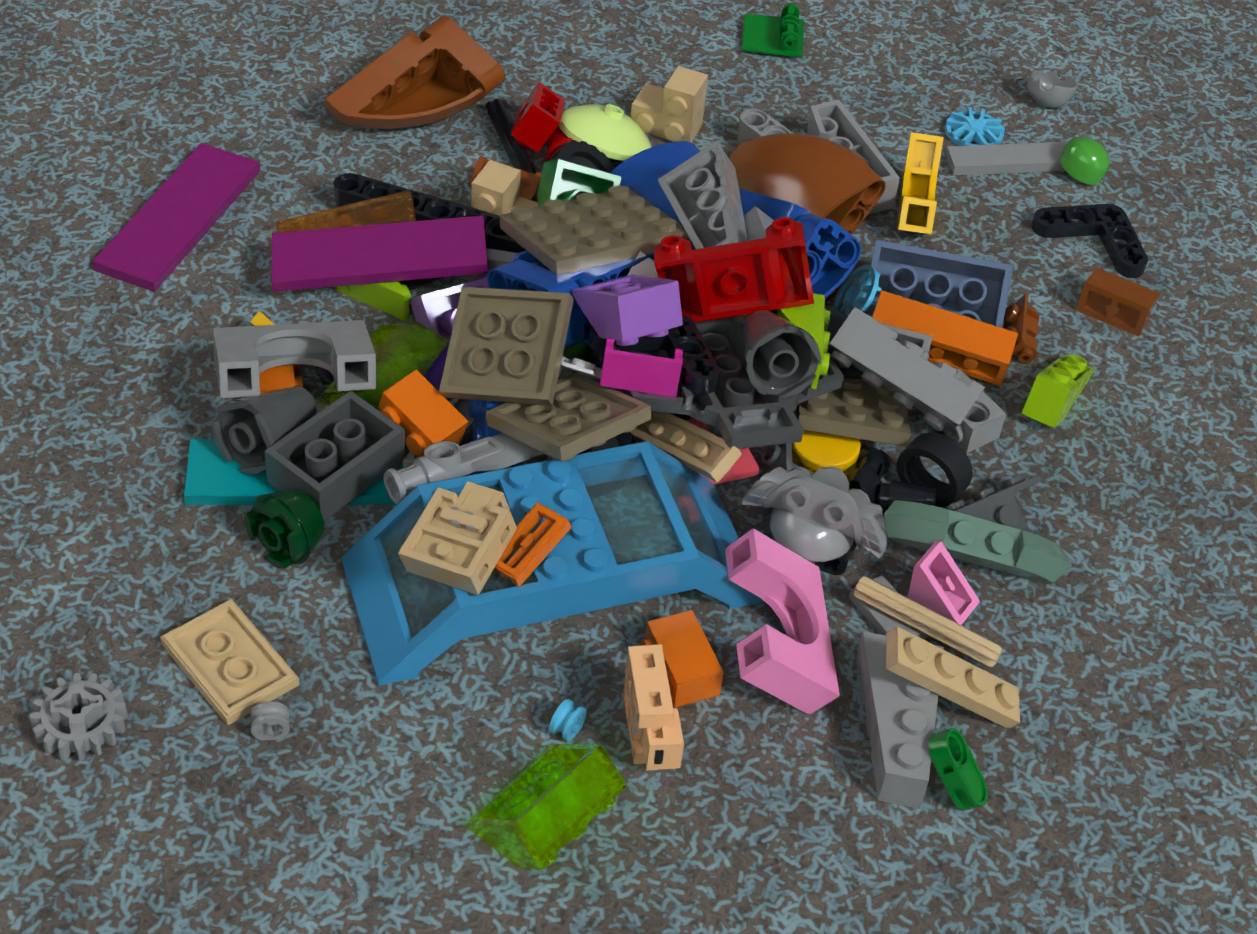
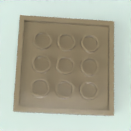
[499,186,690,275]

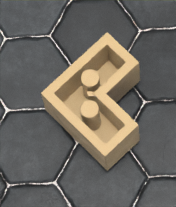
[631,66,708,142]
[471,160,538,215]

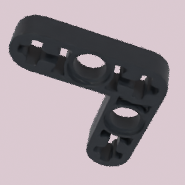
[1031,204,1148,278]
[588,315,720,394]

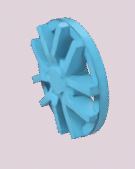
[945,107,1005,146]
[832,265,882,315]

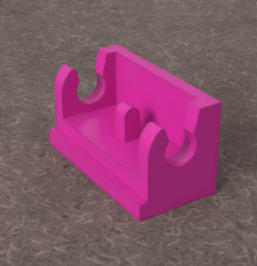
[600,338,683,398]

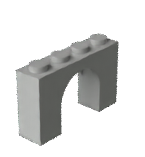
[213,320,376,398]

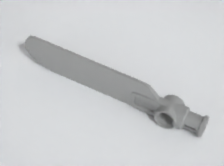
[383,390,654,504]

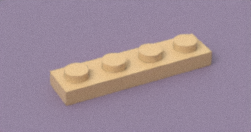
[630,411,742,483]
[886,626,1020,728]

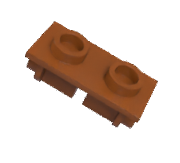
[1004,293,1039,364]

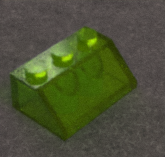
[322,322,449,410]
[466,744,627,870]

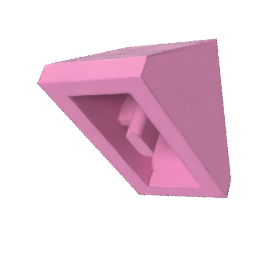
[907,541,980,625]

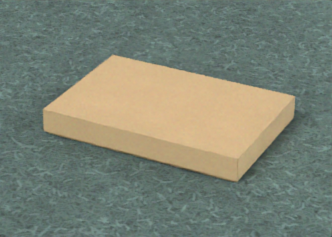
[160,599,299,726]

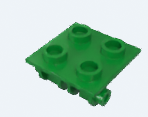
[742,3,804,58]

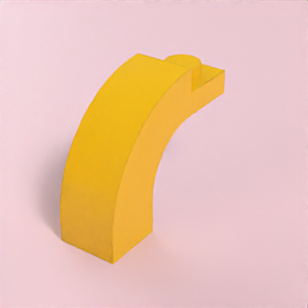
[897,132,944,235]

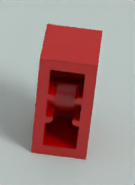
[511,82,565,153]

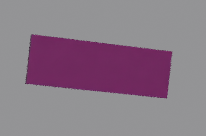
[92,143,260,292]
[271,216,488,292]

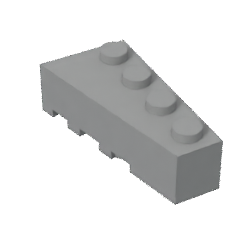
[806,100,900,215]
[657,141,748,249]
[828,307,985,431]
[856,631,944,809]

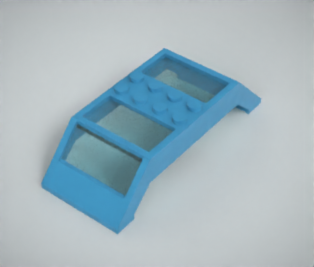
[341,441,765,686]

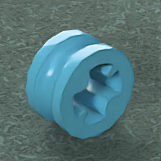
[549,699,587,742]

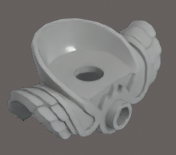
[742,466,887,562]

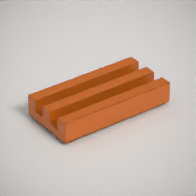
[492,502,572,587]

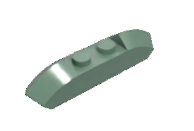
[884,500,1071,583]

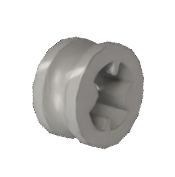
[251,701,290,740]

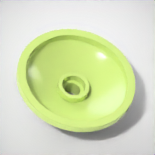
[559,104,652,161]

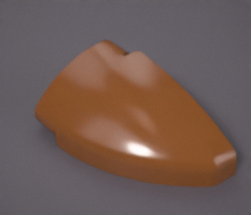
[324,15,506,129]
[729,133,886,235]

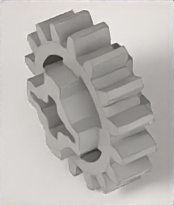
[30,673,128,761]

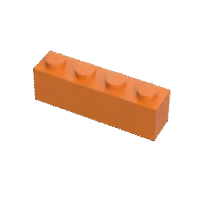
[872,291,1018,386]

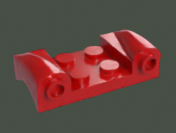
[654,217,814,323]

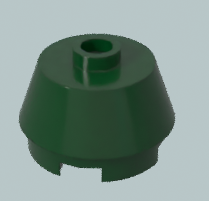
[244,489,325,569]

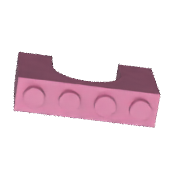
[725,528,840,714]

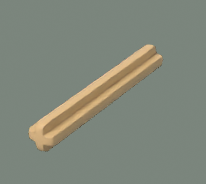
[854,576,1003,667]

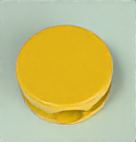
[792,430,861,479]

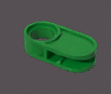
[929,728,988,811]

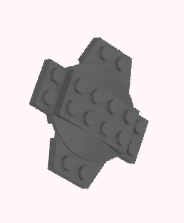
[621,316,844,449]

